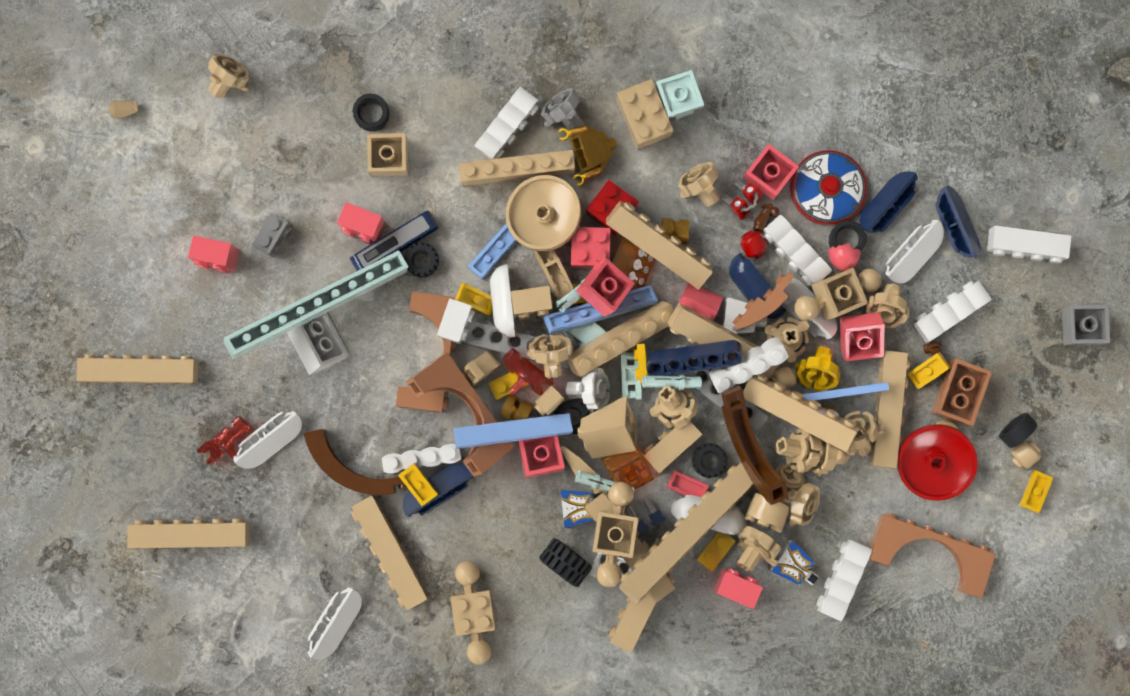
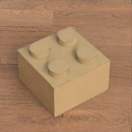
[367,133,408,177]
[511,286,553,321]

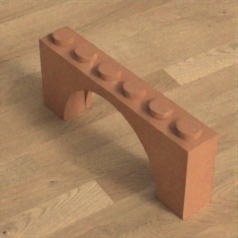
[396,292,456,413]
[406,352,514,476]
[869,512,996,599]

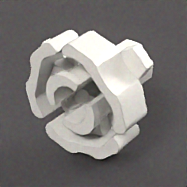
[566,368,610,413]

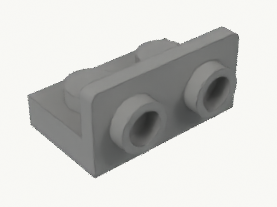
[252,213,292,257]

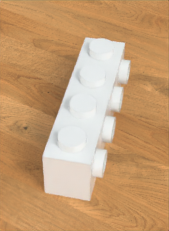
[987,226,1071,263]

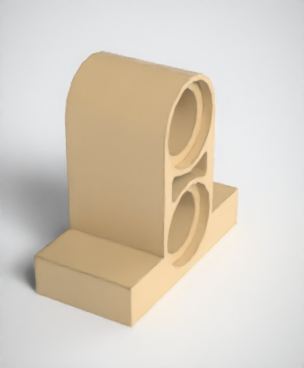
[462,350,501,388]

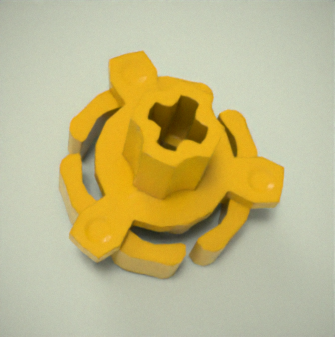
[795,346,841,391]

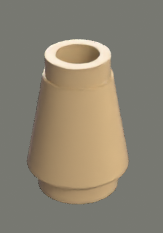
[109,101,139,120]

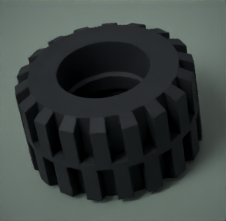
[539,538,592,587]

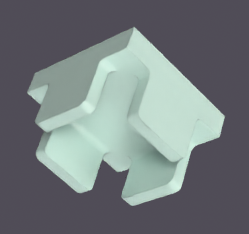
[656,70,704,119]

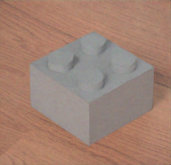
[1062,305,1110,346]

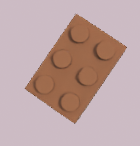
[930,358,992,427]

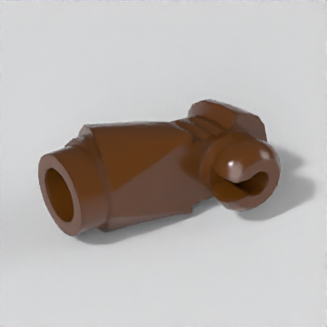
[753,204,779,233]
[923,341,947,361]

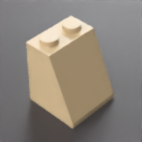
[578,397,637,458]

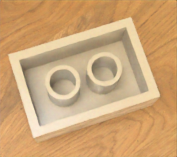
[616,79,673,150]

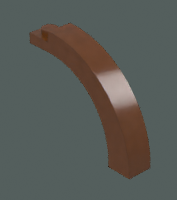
[721,385,788,505]
[304,429,407,495]

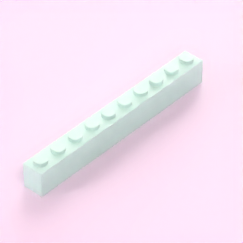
[224,251,408,360]

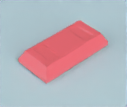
[666,470,709,497]

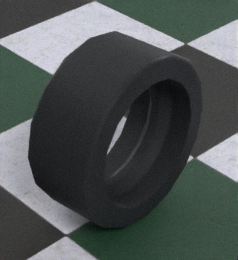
[352,93,390,132]
[829,220,867,251]
[999,413,1037,448]

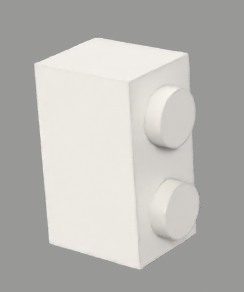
[437,298,475,344]

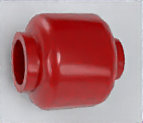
[740,230,768,259]

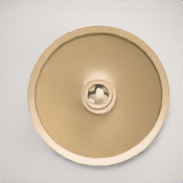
[505,175,582,251]

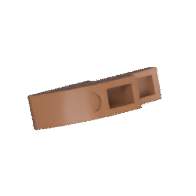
[732,272,795,331]

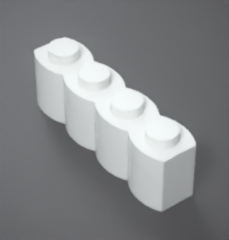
[474,87,539,159]
[763,214,832,286]
[913,280,992,343]
[708,338,789,393]
[382,444,462,473]
[816,539,872,622]

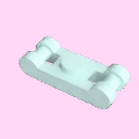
[620,351,642,400]

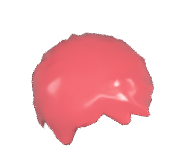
[828,243,861,271]

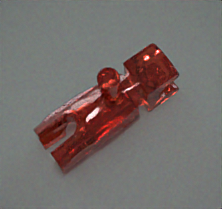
[502,348,554,396]
[197,416,251,465]

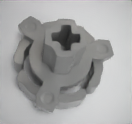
[541,88,584,130]

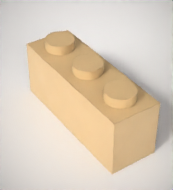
[642,421,702,474]

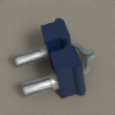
[626,497,666,537]

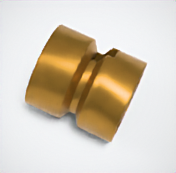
[661,218,690,245]
[499,393,534,420]

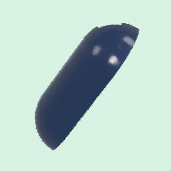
[859,171,918,233]
[935,186,981,258]
[729,253,786,319]
[403,463,474,517]

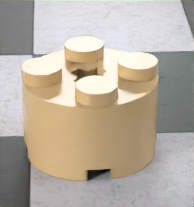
[744,493,790,533]

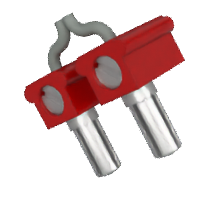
[722,180,763,220]

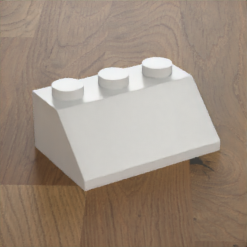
[287,313,349,375]

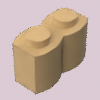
[534,386,565,417]

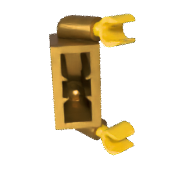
[558,125,616,185]

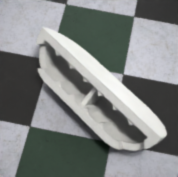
[885,220,944,283]
[490,264,515,337]
[775,278,837,339]
[234,411,302,469]
[671,495,747,535]
[308,588,362,660]

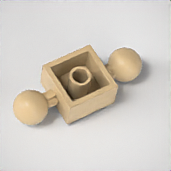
[794,268,882,321]
[592,482,638,587]
[450,561,496,665]

